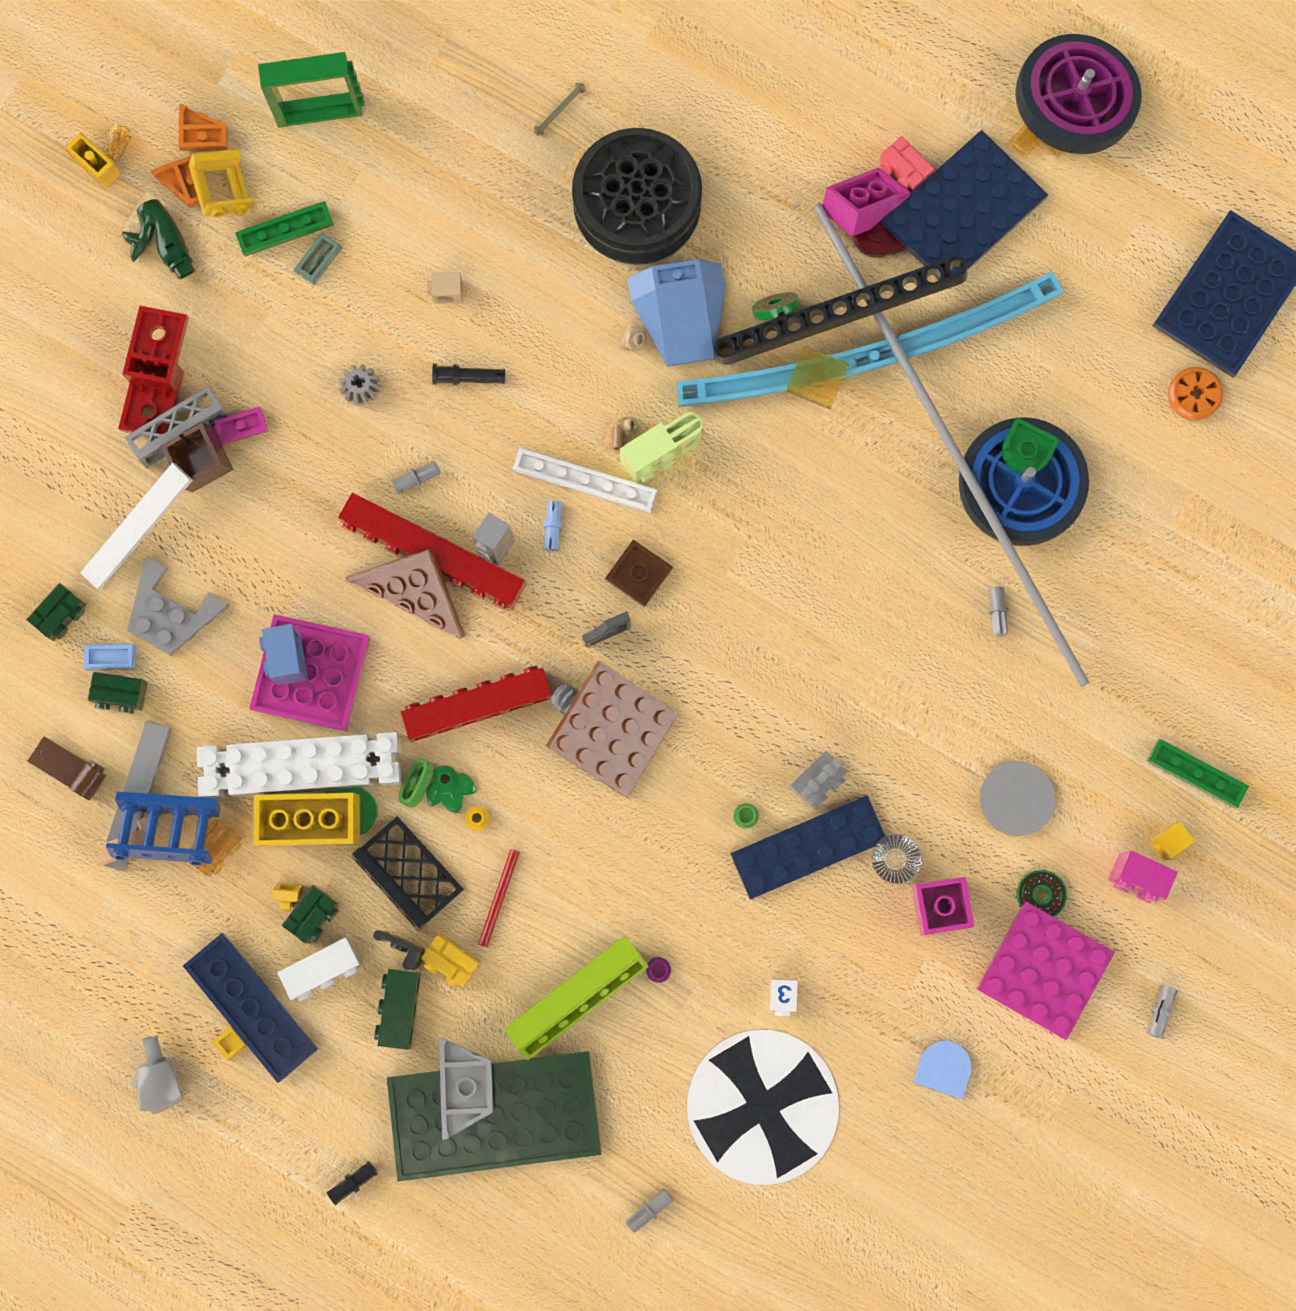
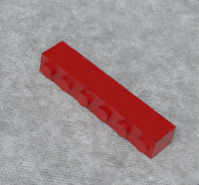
[400,666,552,742]

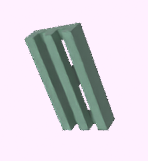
[294,233,342,285]

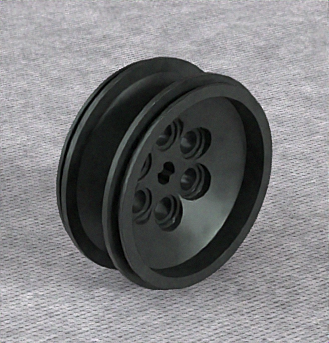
[572,128,702,265]

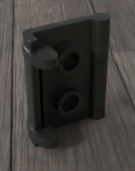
[373,930,425,970]

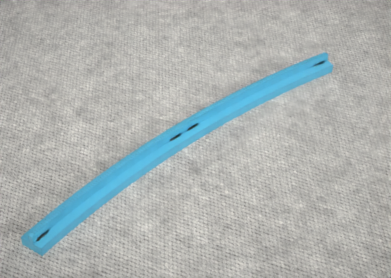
[677,272,1064,407]

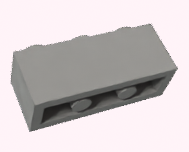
[472,512,514,565]

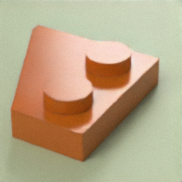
[178,104,228,151]

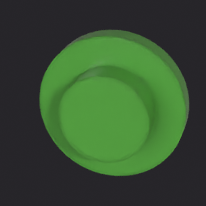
[734,803,759,828]

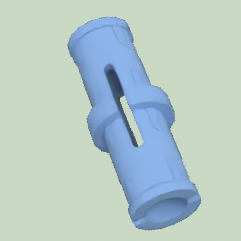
[543,500,563,551]

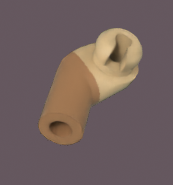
[612,417,637,450]

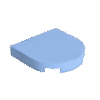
[913,1041,971,1099]

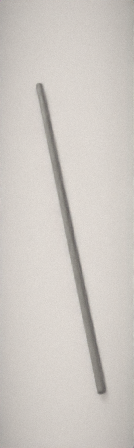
[813,203,1090,687]

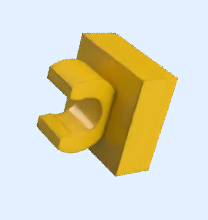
[272,882,303,912]

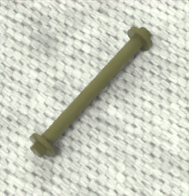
[534,83,585,136]

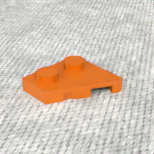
[151,155,212,208]

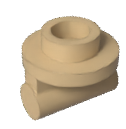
[619,324,645,351]

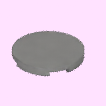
[979,761,1055,836]

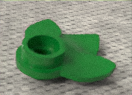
[426,765,476,813]

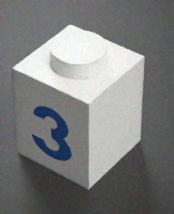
[770,979,798,1016]

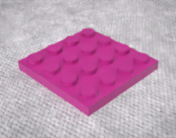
[249,614,370,732]
[976,901,1115,1040]

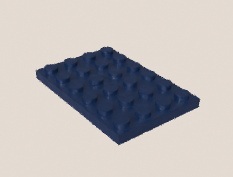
[881,130,1048,280]
[1152,210,1296,378]

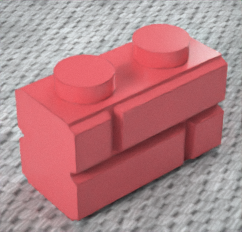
[879,136,935,192]

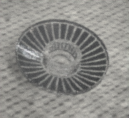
[872,834,922,884]

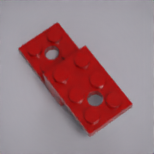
[118,305,189,435]

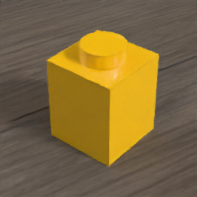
[1150,821,1195,860]

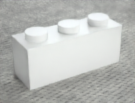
[278,937,362,1002]

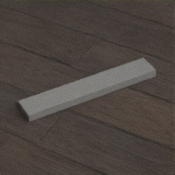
[103,721,171,872]

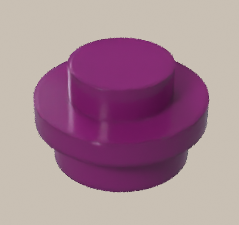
[646,957,671,983]

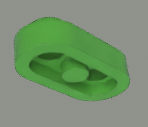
[399,758,434,808]

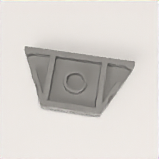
[439,1038,494,1140]

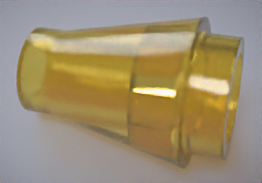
[106,124,131,162]

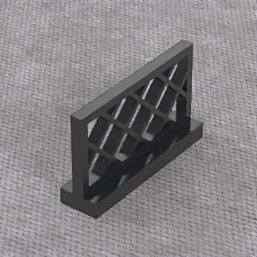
[352,816,464,932]

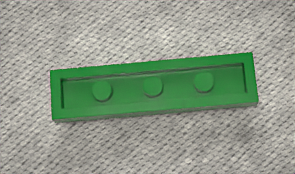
[235,201,334,257]
[1147,739,1249,809]

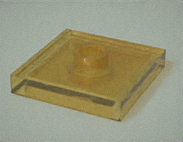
[786,346,849,410]

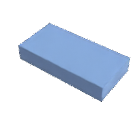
[84,644,136,670]

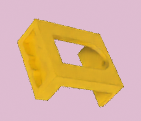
[189,149,254,218]

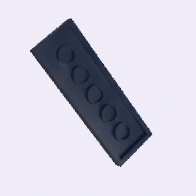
[730,795,887,900]
[183,933,319,1083]

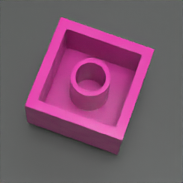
[1108,850,1178,903]
[912,877,975,936]

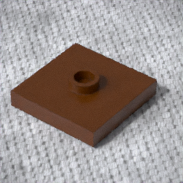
[605,539,673,607]

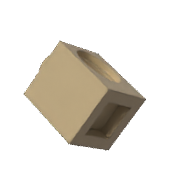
[427,272,463,304]

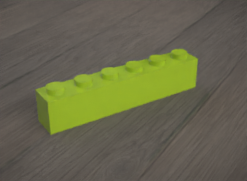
[504,936,649,1060]

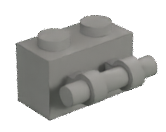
[789,751,847,809]

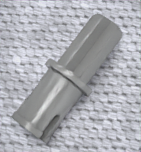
[391,461,440,494]
[988,587,1008,636]
[626,1188,674,1233]

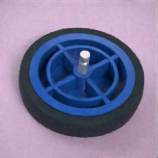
[959,417,1089,546]

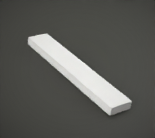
[512,448,658,514]
[80,463,193,589]

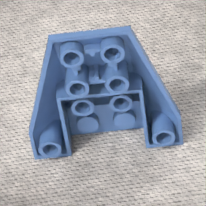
[628,259,726,367]

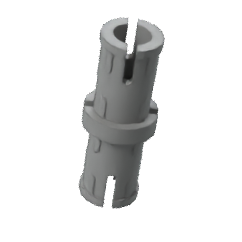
[1147,985,1178,1039]

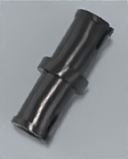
[326,1161,378,1206]

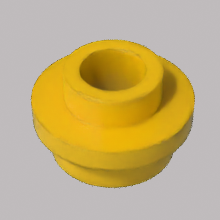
[465,806,490,831]

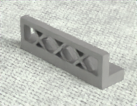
[125,386,228,468]

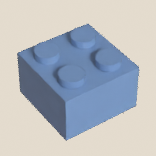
[259,624,308,685]

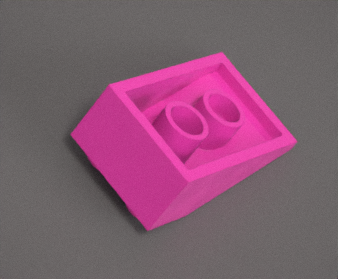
[822,167,911,237]

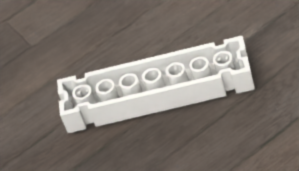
[196,732,403,799]

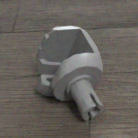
[132,1035,183,1114]

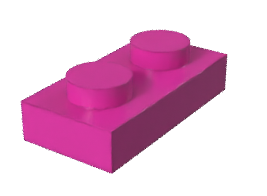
[214,407,268,446]

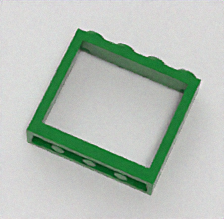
[258,52,365,128]

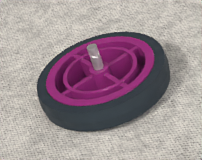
[1015,34,1142,154]

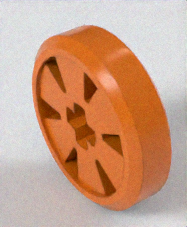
[1168,367,1223,421]

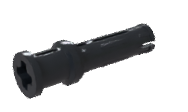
[432,363,505,386]

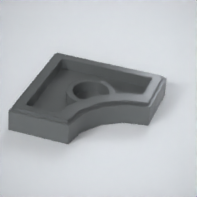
[582,611,631,647]

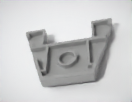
[127,557,230,656]

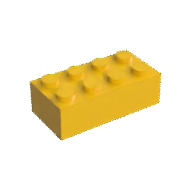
[254,793,360,847]

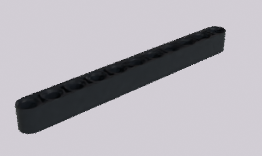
[714,256,968,365]

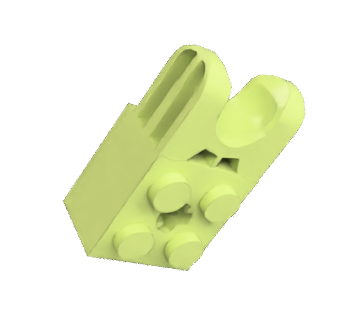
[620,412,703,483]

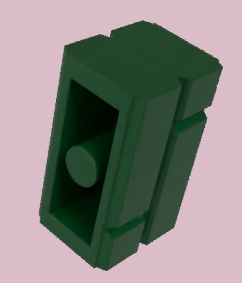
[26,582,86,642]
[88,672,147,714]
[282,885,339,944]

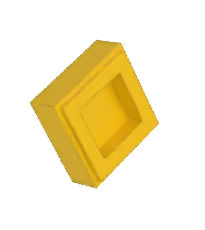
[212,1026,247,1061]

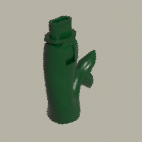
[122,199,195,279]

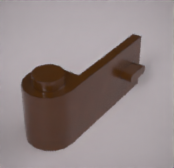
[27,736,107,801]

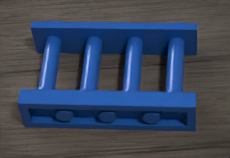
[106,791,221,866]

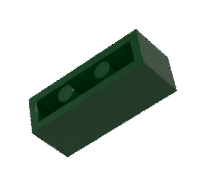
[374,969,421,1050]

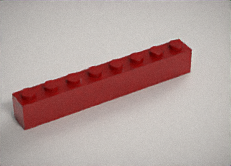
[338,492,526,610]

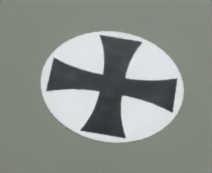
[687,1030,839,1185]

